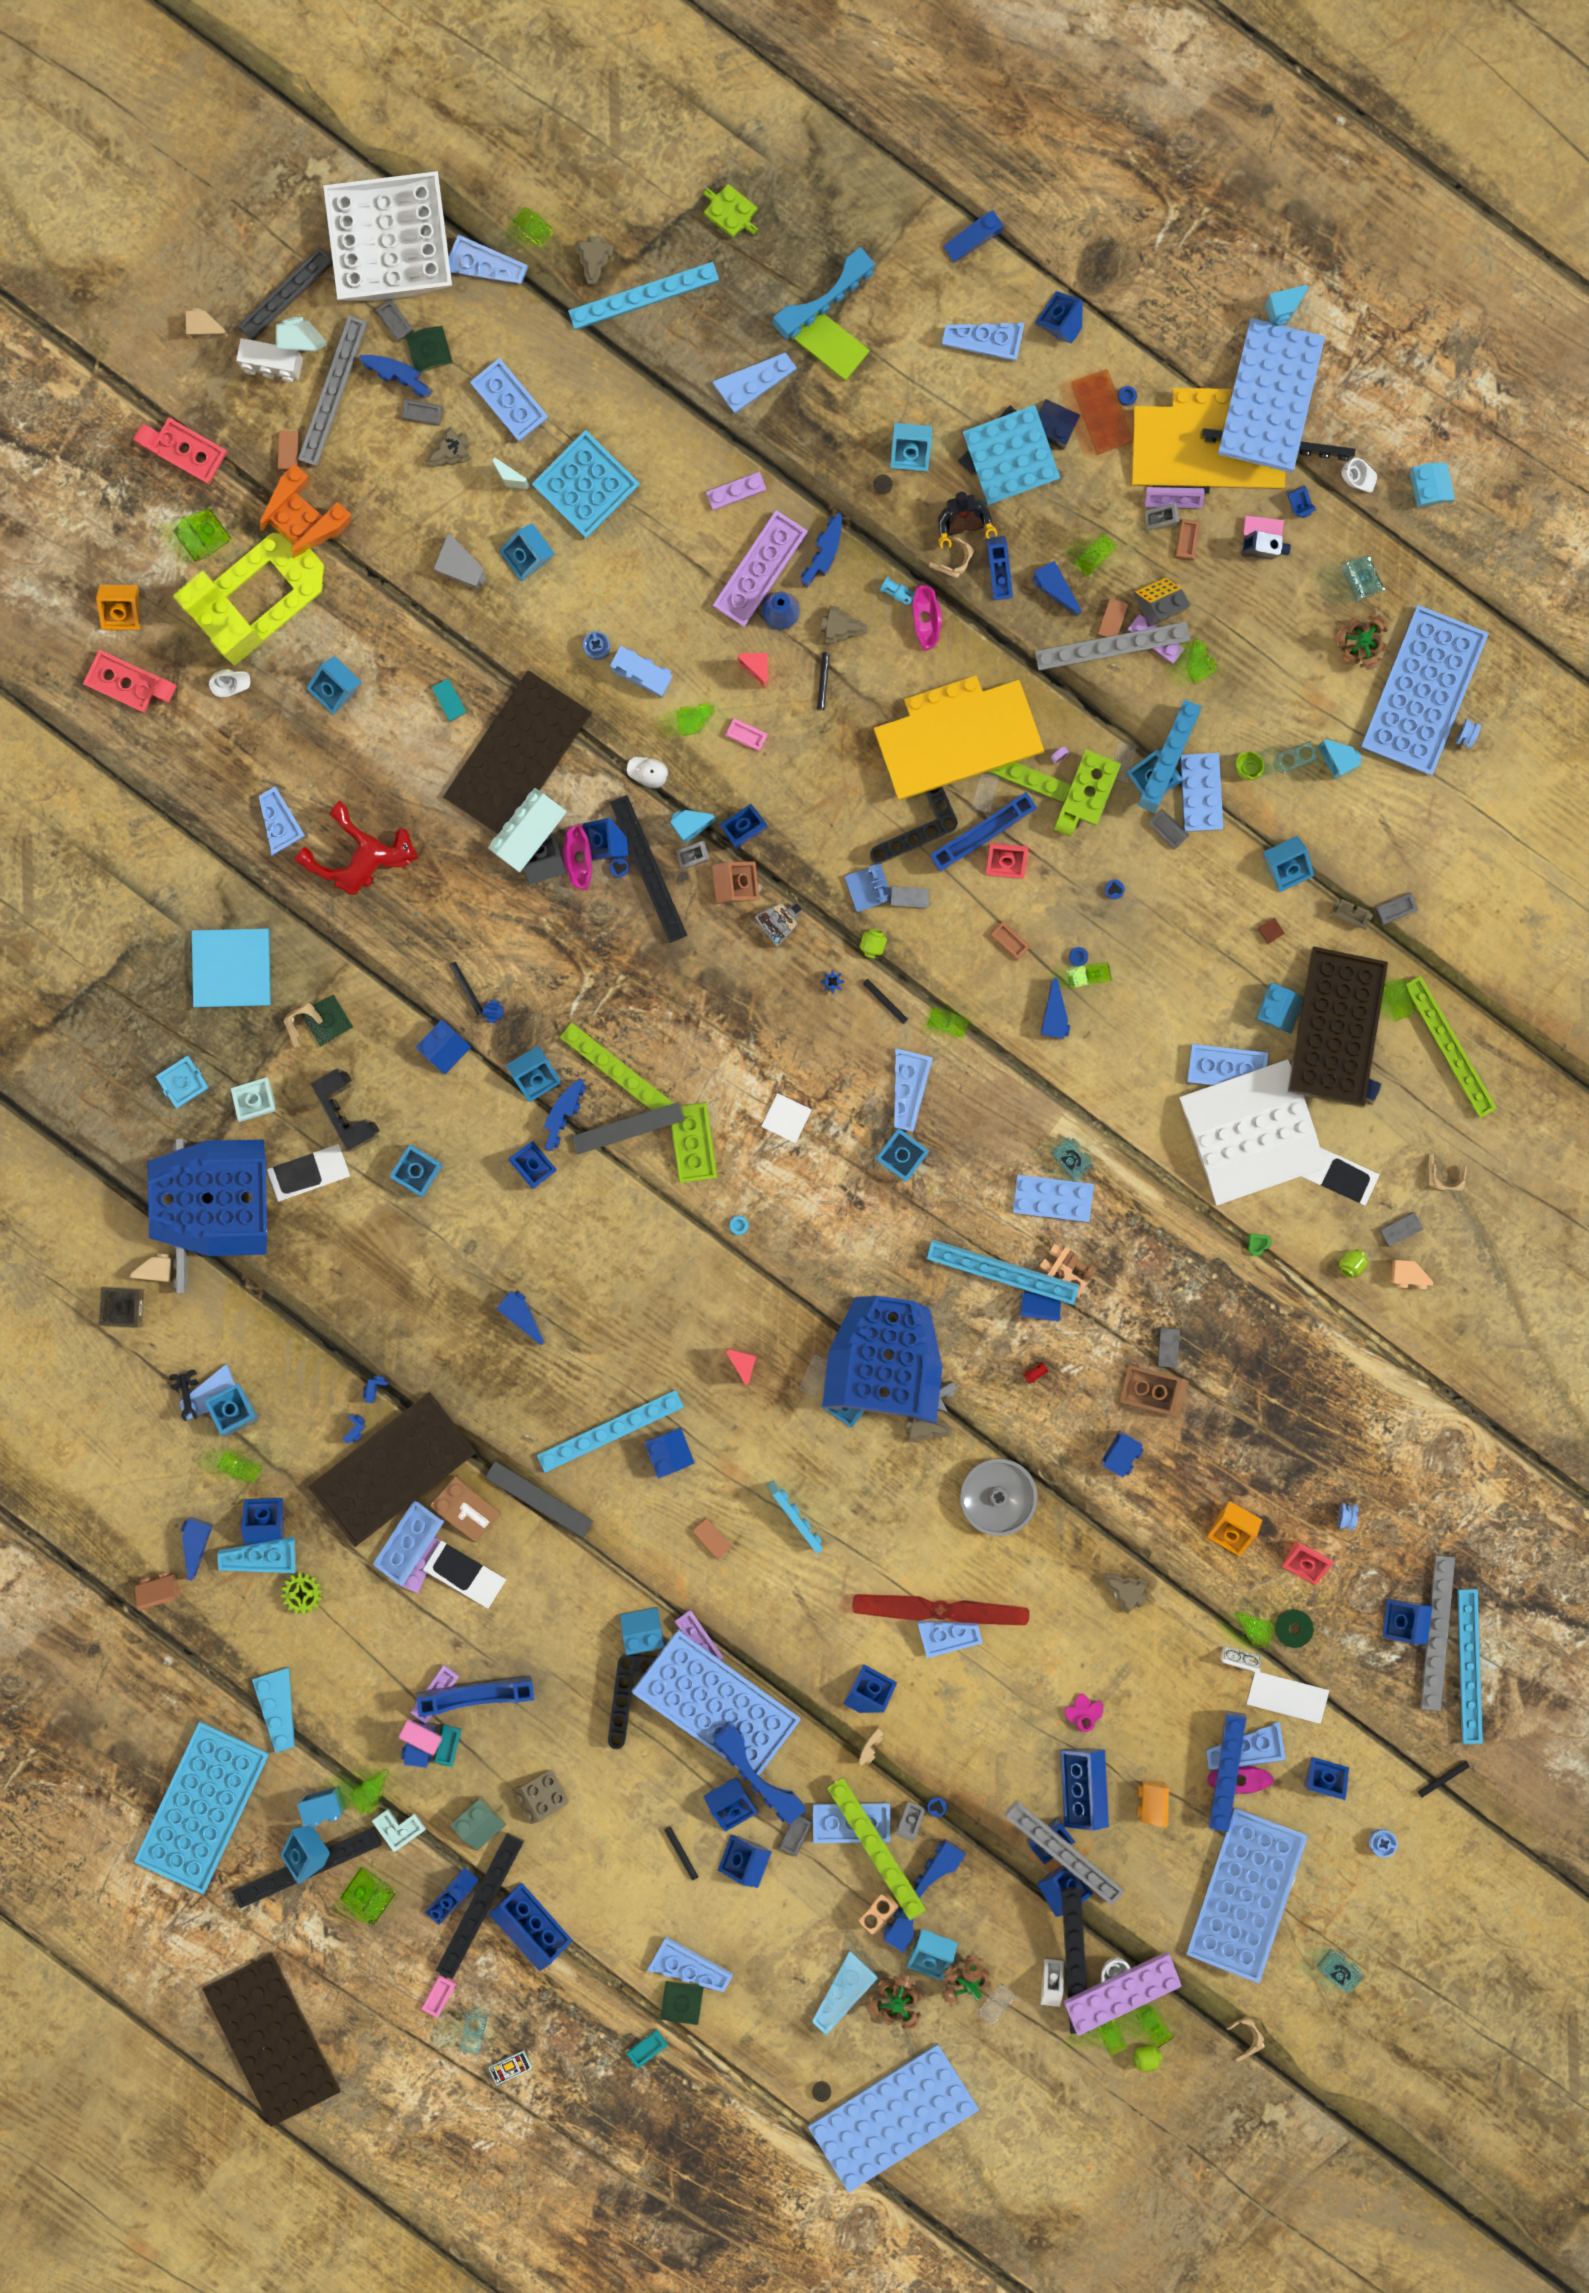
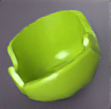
[1235,751,1265,780]

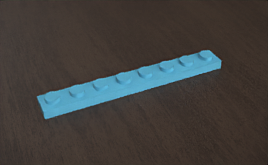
[568,262,719,330]
[927,1240,1080,1305]
[537,1390,684,1473]
[1457,1588,1483,1744]

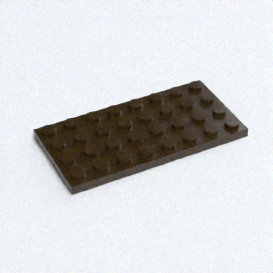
[443,670,592,834]
[1287,946,1388,1108]
[308,1392,477,1547]
[203,1953,341,2127]

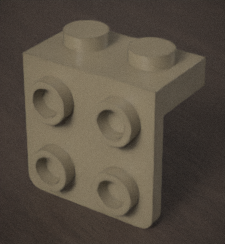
[512,1770,568,1824]

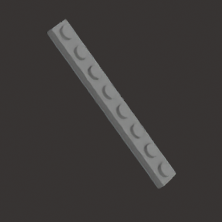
[298,316,368,467]
[1035,622,1190,671]
[173,1139,188,1293]
[1420,1555,1455,1711]
[1003,1799,1125,1905]

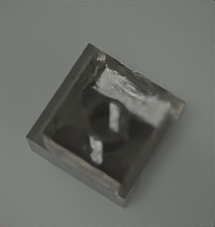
[99,1286,144,1328]

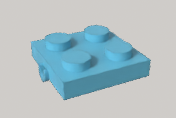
[155,1056,209,1109]

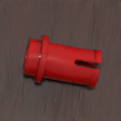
[1023,1362,1049,1384]

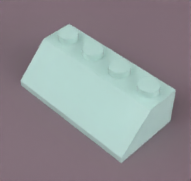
[277,317,327,351]
[488,788,567,872]

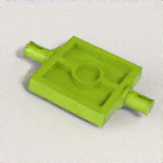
[703,184,758,238]

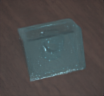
[1342,555,1385,603]

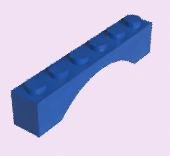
[929,792,1037,873]
[416,1676,534,1717]
[1208,1710,1247,1832]
[713,1721,807,1825]
[883,1839,966,1953]

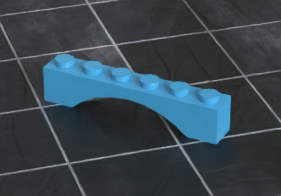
[772,247,875,341]
[1138,699,1202,813]

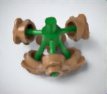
[1334,615,1388,670]
[942,1954,991,2007]
[867,1974,922,2030]

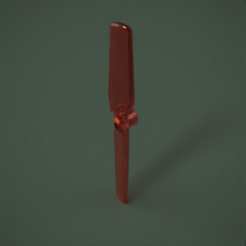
[852,1594,1030,1626]

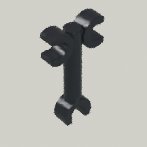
[169,1370,199,1422]

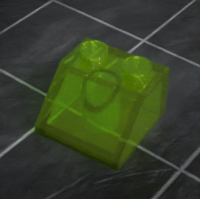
[173,508,232,562]
[349,1769,389,1815]
[340,1867,396,1925]

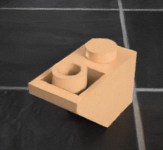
[1391,1260,1433,1289]

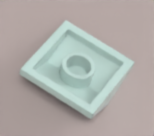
[493,457,529,490]
[231,1077,276,1122]

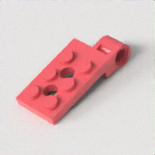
[133,417,228,485]
[83,649,177,713]

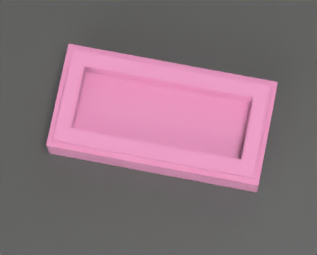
[1243,516,1284,536]
[725,718,768,752]
[399,1719,443,1755]
[421,1974,456,2018]

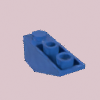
[425,1867,479,1925]

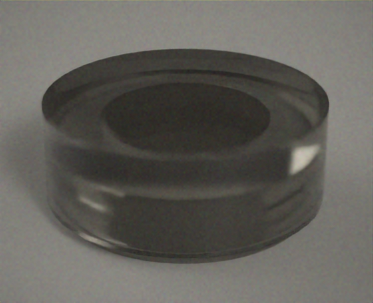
[873,474,893,495]
[812,2081,831,2102]

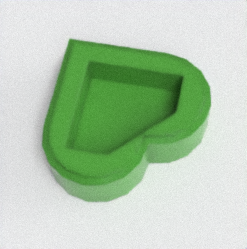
[1248,1234,1272,1256]

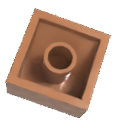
[712,862,759,903]
[135,1571,182,1610]

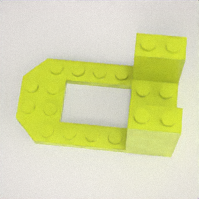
[173,533,325,666]

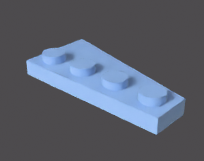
[449,235,529,284]
[942,322,1025,361]
[712,353,797,414]
[894,1048,933,1132]
[1206,1721,1286,1771]
[647,1936,733,1992]

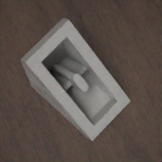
[1144,503,1179,530]
[676,841,710,869]

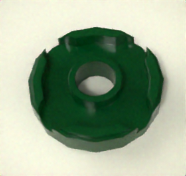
[1275,1609,1314,1648]

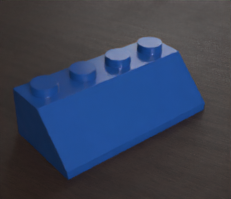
[1061,1748,1109,1831]
[488,1883,572,1971]

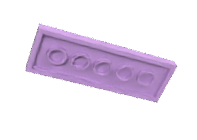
[713,510,808,628]
[1063,1951,1182,2036]

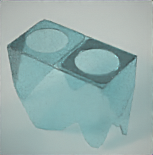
[1273,741,1318,774]
[460,2007,488,2055]

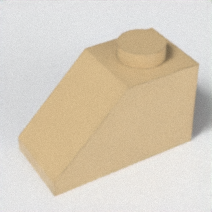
[186,308,228,339]
[130,1253,174,1282]

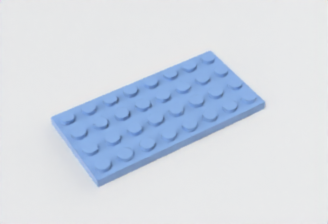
[1218,318,1325,473]
[1360,605,1489,776]
[632,1630,801,1775]
[1186,1808,1309,1983]
[808,2043,979,2192]

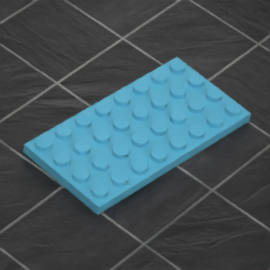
[134,1721,270,1895]

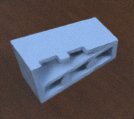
[610,646,673,698]

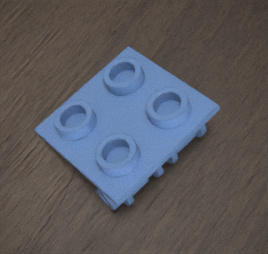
[844,864,890,912]

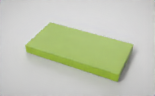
[791,314,870,381]
[671,1102,717,1183]

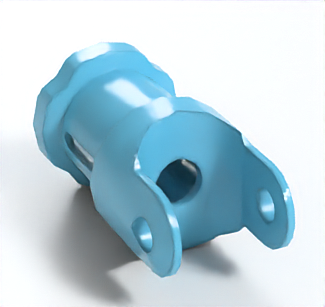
[880,576,914,605]

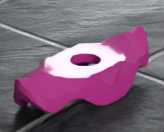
[913,585,942,651]
[563,824,592,890]
[1207,1766,1274,1794]

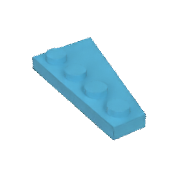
[767,1480,823,1554]
[217,1537,296,1573]
[252,1667,295,1753]
[812,1950,878,2035]

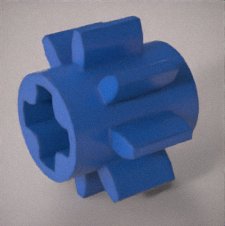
[821,970,844,994]
[482,999,504,1024]

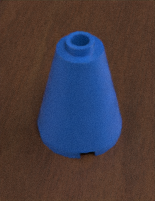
[762,591,800,630]

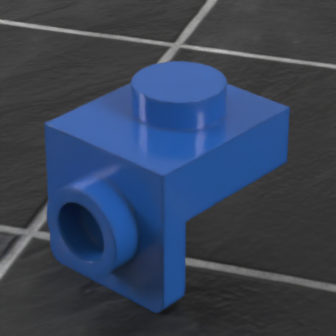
[1287,485,1316,518]
[363,1375,389,1403]
[343,1413,367,1444]

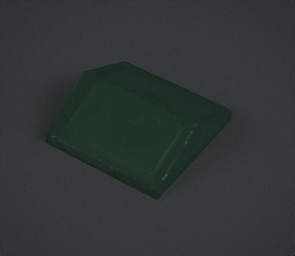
[406,326,453,372]
[301,994,354,1047]
[660,1981,704,2025]

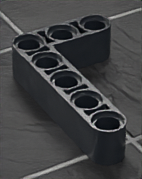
[870,787,958,864]
[608,1653,657,1749]

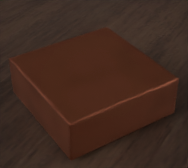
[1258,917,1285,944]

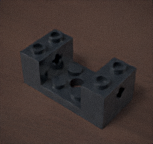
[310,1069,380,1152]

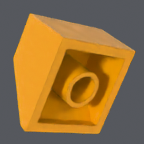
[96,585,140,630]
[1206,1501,1262,1556]
[1137,1781,1169,1827]

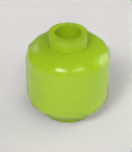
[860,928,887,958]
[1339,1249,1368,1278]
[1133,2044,1163,2073]

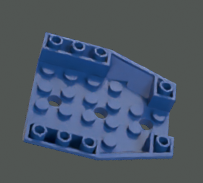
[147,1140,267,1256]
[822,1296,943,1424]

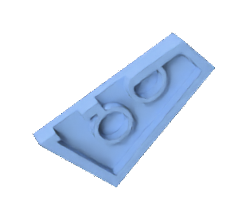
[259,787,306,856]
[179,1364,235,1420]
[917,1621,983,1658]

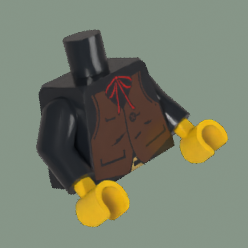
[938,492,997,549]

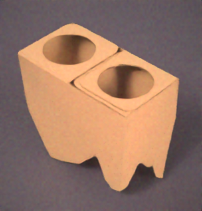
[859,1893,900,1935]

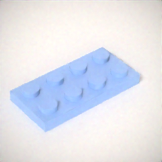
[470,358,549,442]
[1180,753,1223,832]
[1187,1044,1268,1085]
[1013,1175,1094,1222]
[373,1500,444,1586]
[813,1802,890,1843]

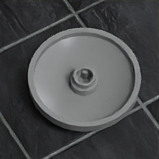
[960,1458,1038,1536]

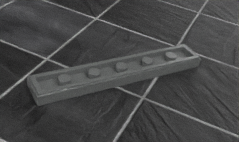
[238,247,333,340]
[572,1102,685,1154]
[485,1461,593,1537]

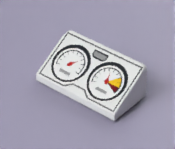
[1220,1646,1261,1672]

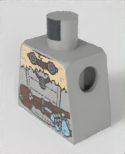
[755,903,803,947]

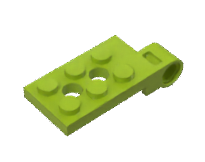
[1053,749,1121,837]

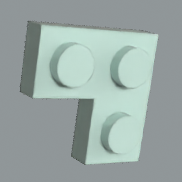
[372,1809,426,1852]

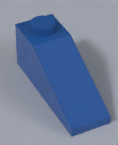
[944,210,1003,263]
[986,536,1013,600]
[1032,561,1082,616]
[1040,978,1070,1040]
[497,1290,545,1345]
[181,1517,213,1581]

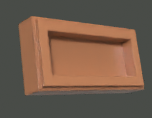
[278,431,299,470]
[1175,518,1200,560]
[1098,598,1128,638]
[990,921,1031,961]
[692,1518,732,1560]

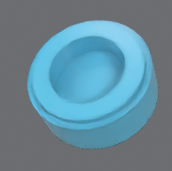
[729,1216,749,1235]

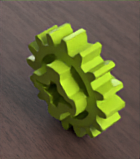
[281,1572,324,1615]

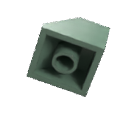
[450,1796,506,1851]

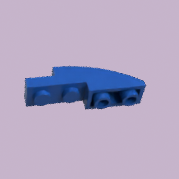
[359,355,434,397]
[800,513,842,588]
[544,1079,586,1151]

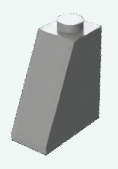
[434,534,487,589]

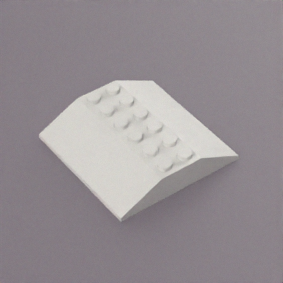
[323,171,452,301]
[1179,1059,1325,1206]

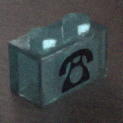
[1050,1137,1093,1181]
[1316,1949,1364,1995]

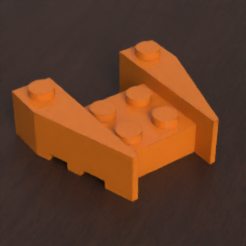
[260,464,352,558]

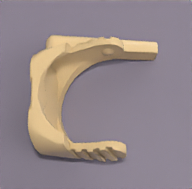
[929,536,974,578]
[284,1002,322,1049]
[1429,1154,1467,1191]
[1226,2016,1265,2062]

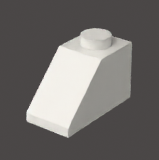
[1041,1959,1064,2007]

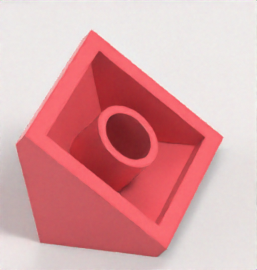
[737,653,768,688]
[986,843,1028,879]
[726,1348,756,1385]
[1282,1541,1334,1585]

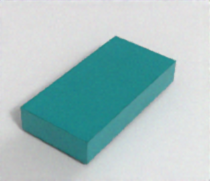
[432,678,467,722]
[434,1724,462,1767]
[626,2029,668,2069]

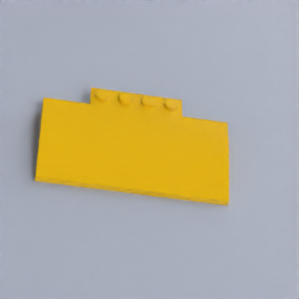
[1132,388,1286,489]
[874,675,1044,801]

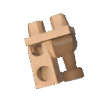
[1039,1244,1097,1298]

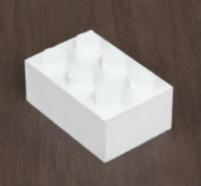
[236,338,303,382]

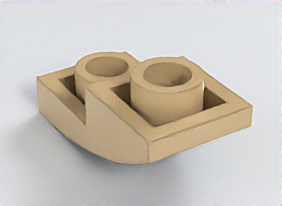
[859,1726,884,1766]

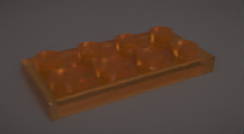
[1071,369,1134,455]

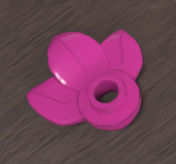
[1065,1693,1103,1732]

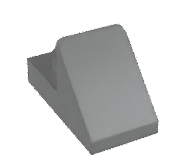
[938,1381,957,1412]
[896,1801,925,1842]

